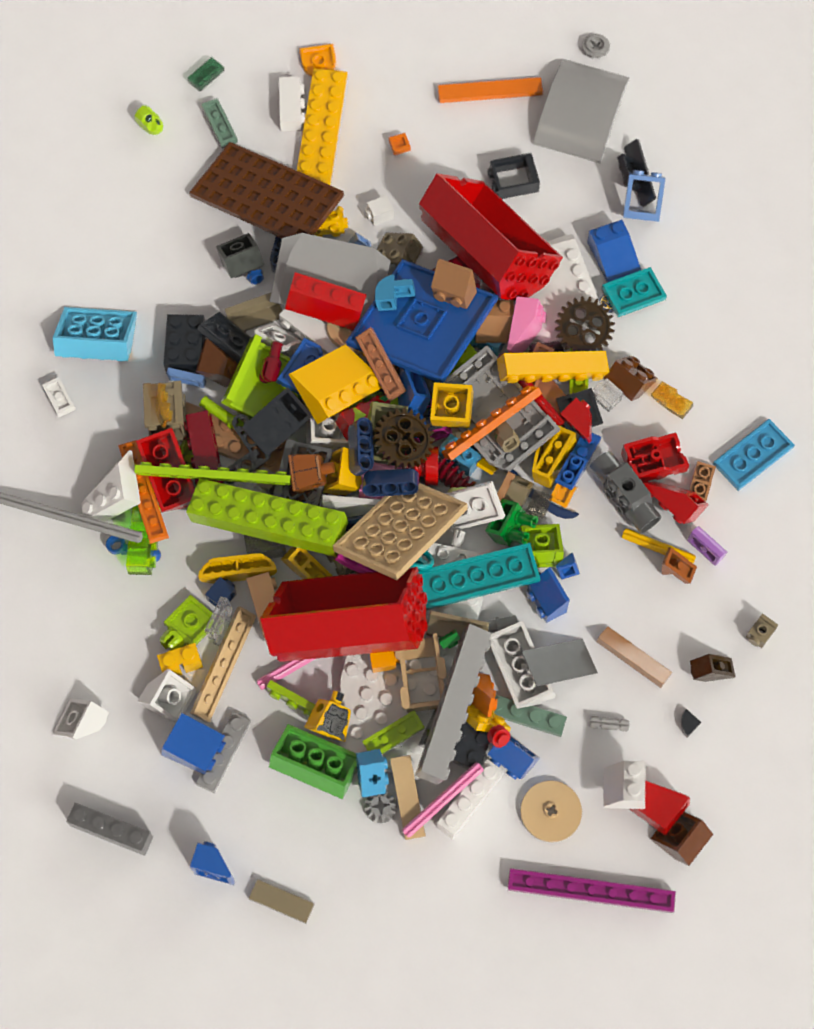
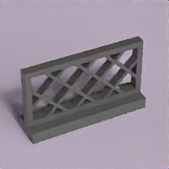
[273,439,333,506]

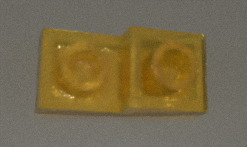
[651,382,693,419]
[156,383,173,428]

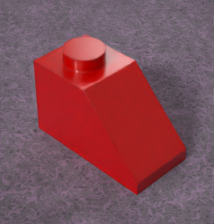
[560,398,592,443]

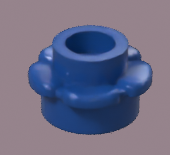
[247,269,264,285]

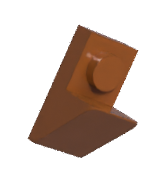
[662,547,697,584]

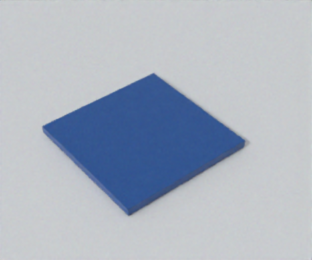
[346,259,498,383]

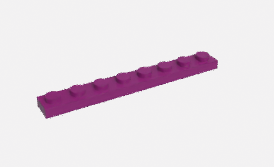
[507,869,676,913]

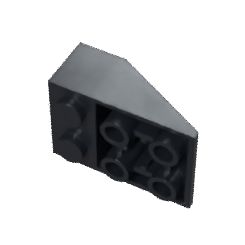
[242,387,312,456]

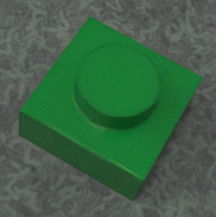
[438,629,461,649]

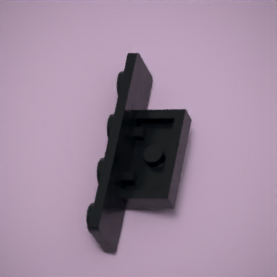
[617,139,656,207]

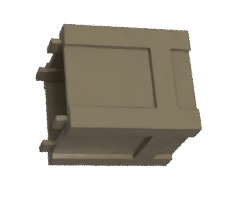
[143,381,188,440]

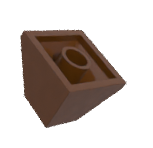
[196,338,239,388]

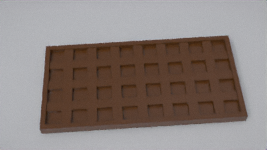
[189,142,344,238]

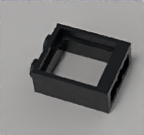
[487,153,540,199]

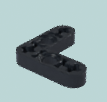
[225,414,271,484]

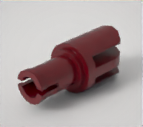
[259,341,283,384]

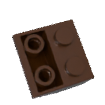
[604,356,658,401]

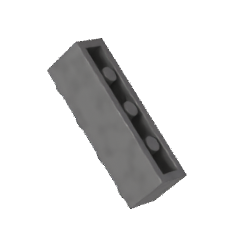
[66,803,153,856]

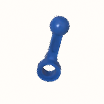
[106,536,161,563]

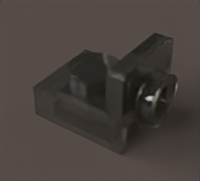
[525,489,553,520]

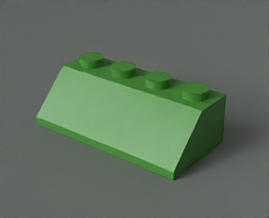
[269,724,357,800]

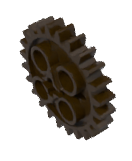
[554,296,615,352]
[372,408,435,469]

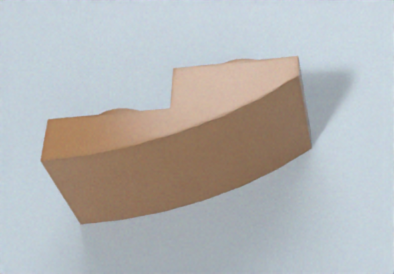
[689,461,716,501]

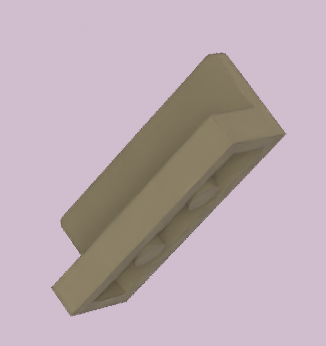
[224,293,283,332]
[426,611,489,642]

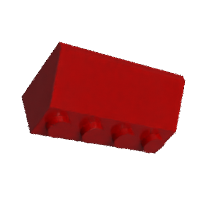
[285,272,367,330]
[136,428,195,513]

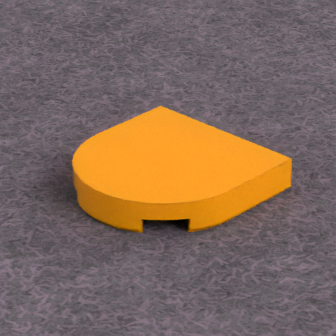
[299,44,336,77]

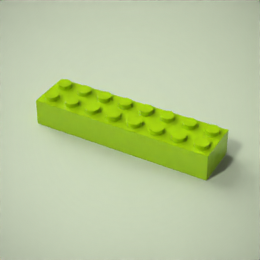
[186,478,349,557]

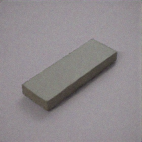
[249,879,315,924]

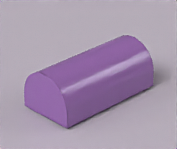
[687,526,728,566]

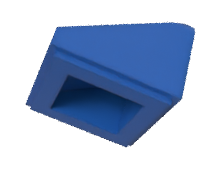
[556,553,580,580]

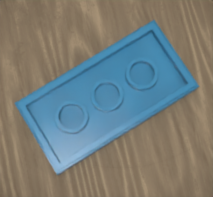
[713,419,795,491]

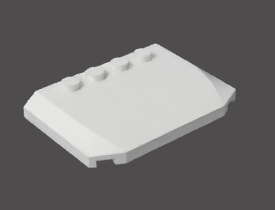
[529,234,602,344]

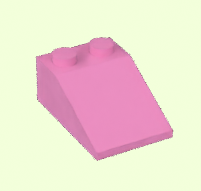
[507,297,546,353]

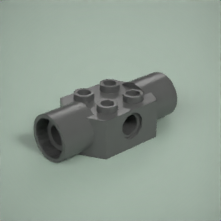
[590,451,662,533]

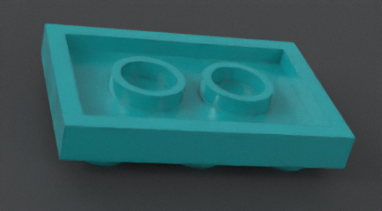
[601,267,667,317]

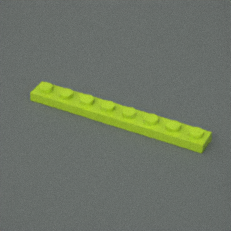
[134,462,291,486]

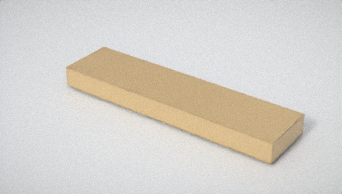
[390,755,426,840]

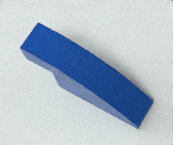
[398,367,431,438]

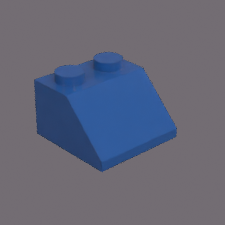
[526,567,570,623]
[488,735,540,780]
[190,841,235,885]

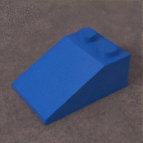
[587,220,641,283]

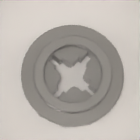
[583,34,610,59]
[364,791,397,823]

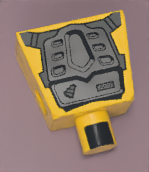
[304,691,351,742]

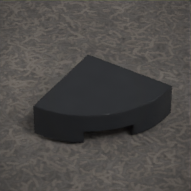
[681,709,702,738]

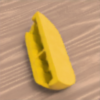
[198,553,277,584]

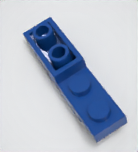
[555,433,602,490]

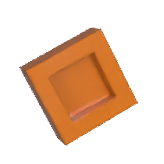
[389,133,411,155]

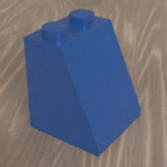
[161,713,226,775]

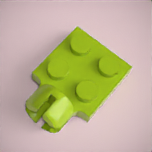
[160,595,220,651]

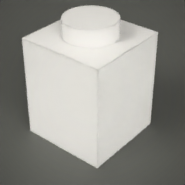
[365,195,394,226]

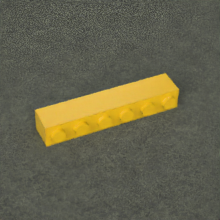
[497,351,609,383]

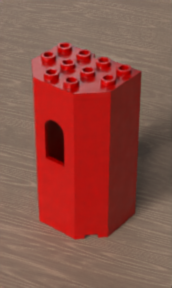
[419,173,563,300]
[260,567,428,662]

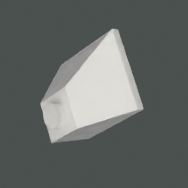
[137,669,198,723]
[53,698,109,739]

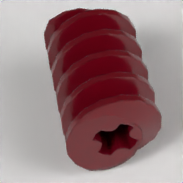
[438,458,476,488]

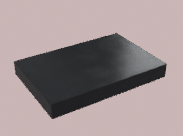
[197,312,251,363]

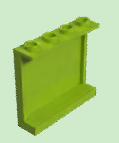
[221,334,302,419]

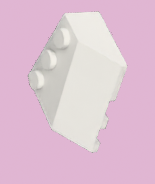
[81,450,141,522]

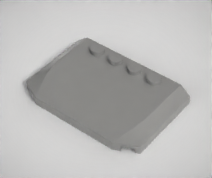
[270,233,390,320]
[444,346,560,472]

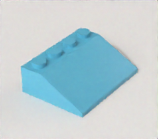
[53,307,137,361]

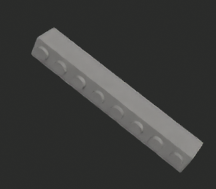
[415,624,492,785]

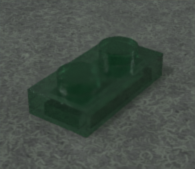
[187,57,225,92]

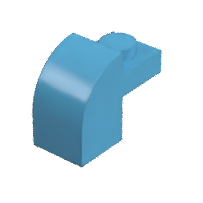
[375,275,415,311]

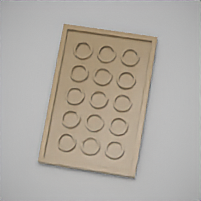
[333,483,468,580]

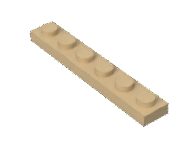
[190,607,256,722]

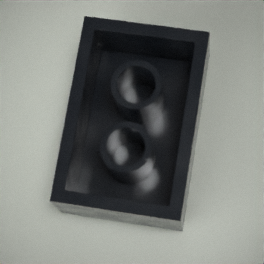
[163,314,206,374]
[418,708,491,770]

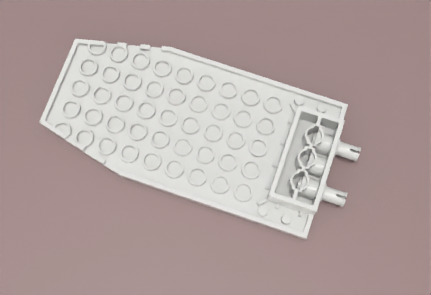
[340,530,484,781]

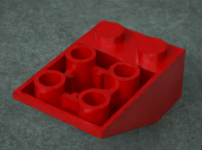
[643,481,709,524]

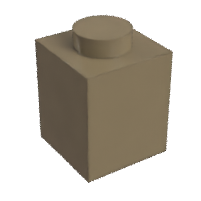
[504,475,534,507]

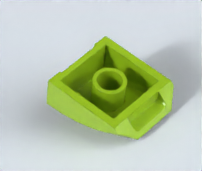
[521,524,564,568]

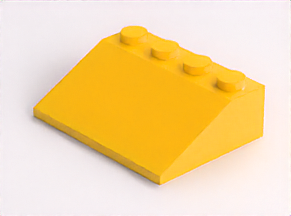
[289,344,382,425]

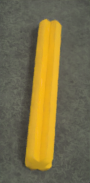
[622,528,696,564]

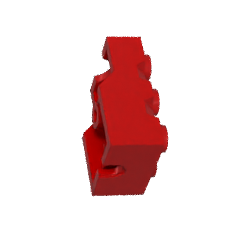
[621,432,689,483]

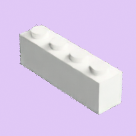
[279,309,338,356]
[437,759,504,840]

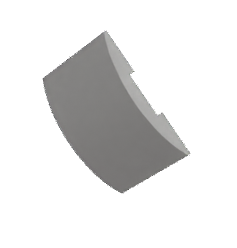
[533,59,630,163]

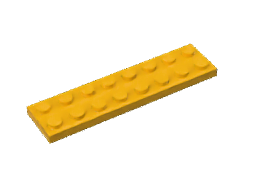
[297,68,348,185]

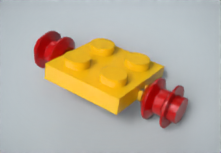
[466,703,511,748]

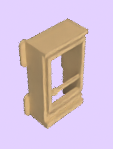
[395,633,447,713]

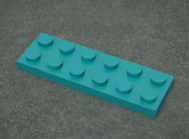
[419,543,541,610]

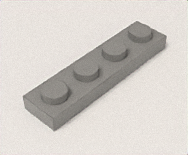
[196,712,251,794]

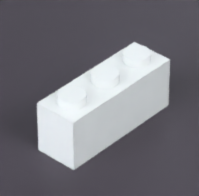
[279,77,305,132]

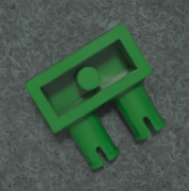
[485,499,538,547]

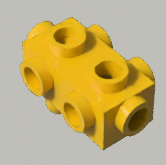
[315,206,348,237]

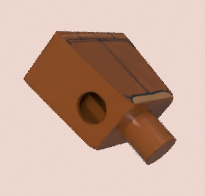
[288,454,336,494]

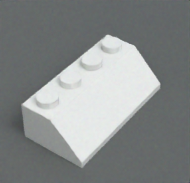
[489,621,556,709]

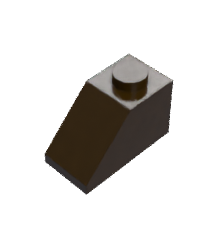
[690,654,736,682]

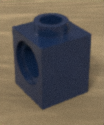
[205,577,237,612]

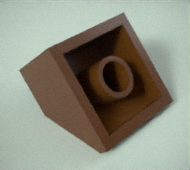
[650,812,714,866]

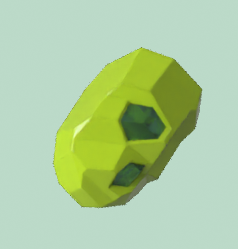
[134,105,163,135]

